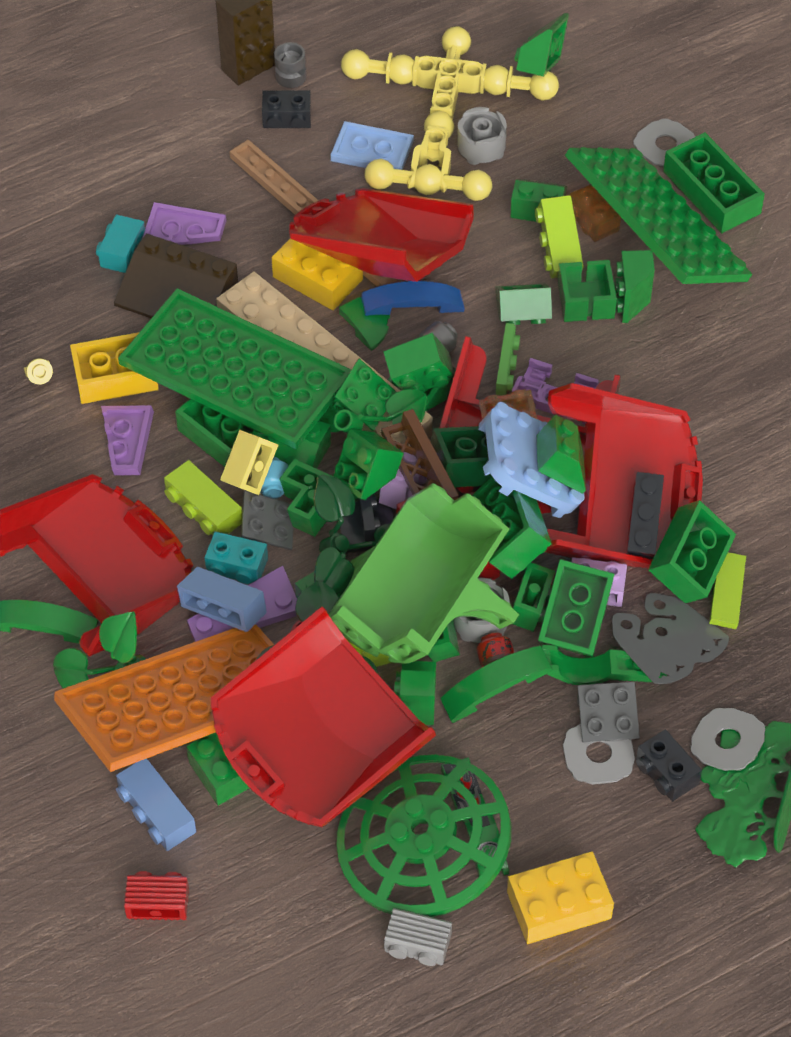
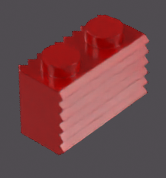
[125,871,189,921]

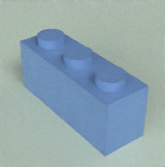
[177,567,267,632]
[116,758,196,851]

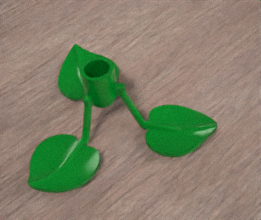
[319,389,428,499]
[53,611,146,689]

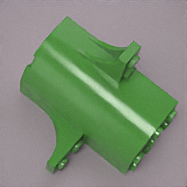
[329,483,519,663]

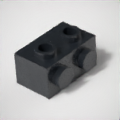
[262,90,311,129]
[636,729,702,802]

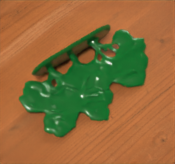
[695,721,791,867]

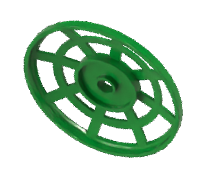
[337,754,512,917]

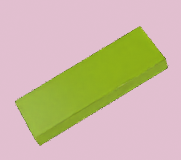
[709,552,746,629]

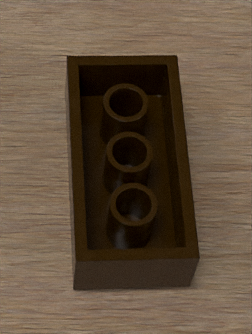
[215,0,275,86]

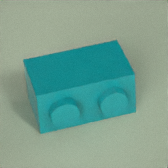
[96,214,145,273]

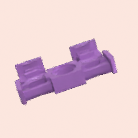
[511,358,599,424]

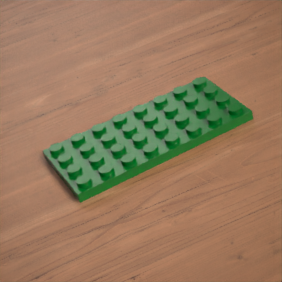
[565,147,752,284]
[118,288,351,449]

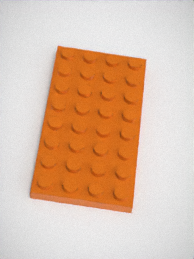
[54,624,274,772]

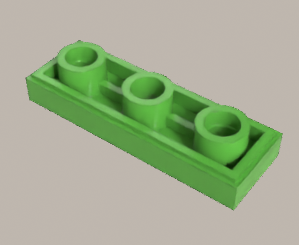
[495,323,520,401]

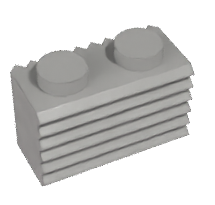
[384,908,452,966]

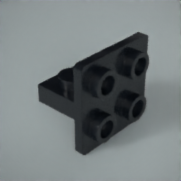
[340,495,394,551]

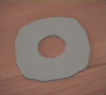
[633,119,695,167]
[691,708,765,771]
[563,724,635,785]

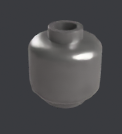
[419,321,458,352]

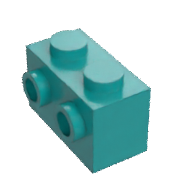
[205,532,268,584]

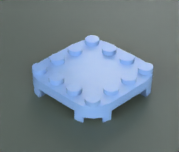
[479,402,585,518]

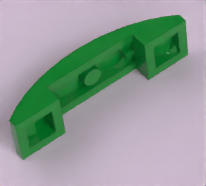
[0,600,98,644]
[440,646,553,723]

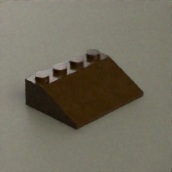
[114,233,238,318]

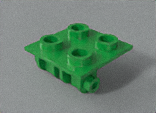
[333,358,397,431]

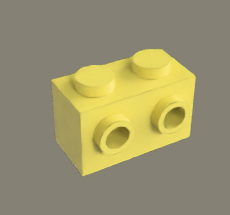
[220,430,278,495]

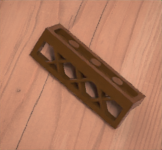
[380,409,459,501]

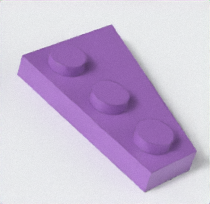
[142,202,227,245]
[101,405,154,475]

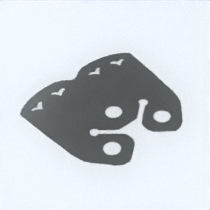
[612,593,729,684]

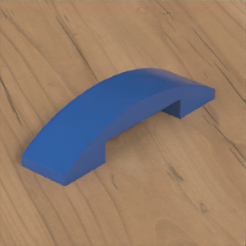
[361,281,465,315]

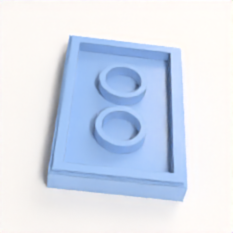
[331,121,414,170]

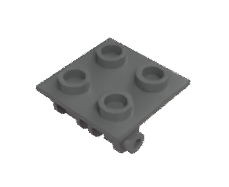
[241,491,293,550]
[577,682,640,742]

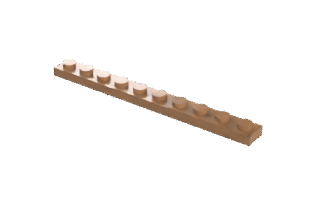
[230,140,408,287]

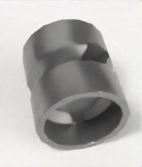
[274,42,306,88]

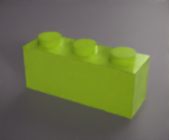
[535,195,584,278]
[164,460,242,536]

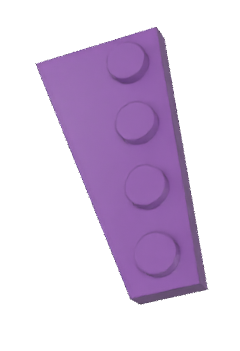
[187,566,297,642]

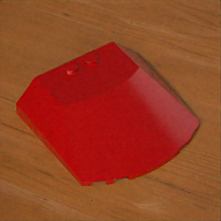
[289,188,474,282]
[211,606,436,827]

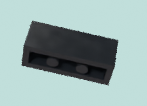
[627,472,664,560]

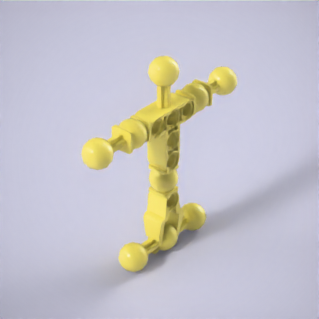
[341,26,559,201]

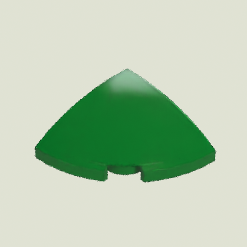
[339,297,390,351]

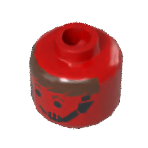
[476,633,514,668]

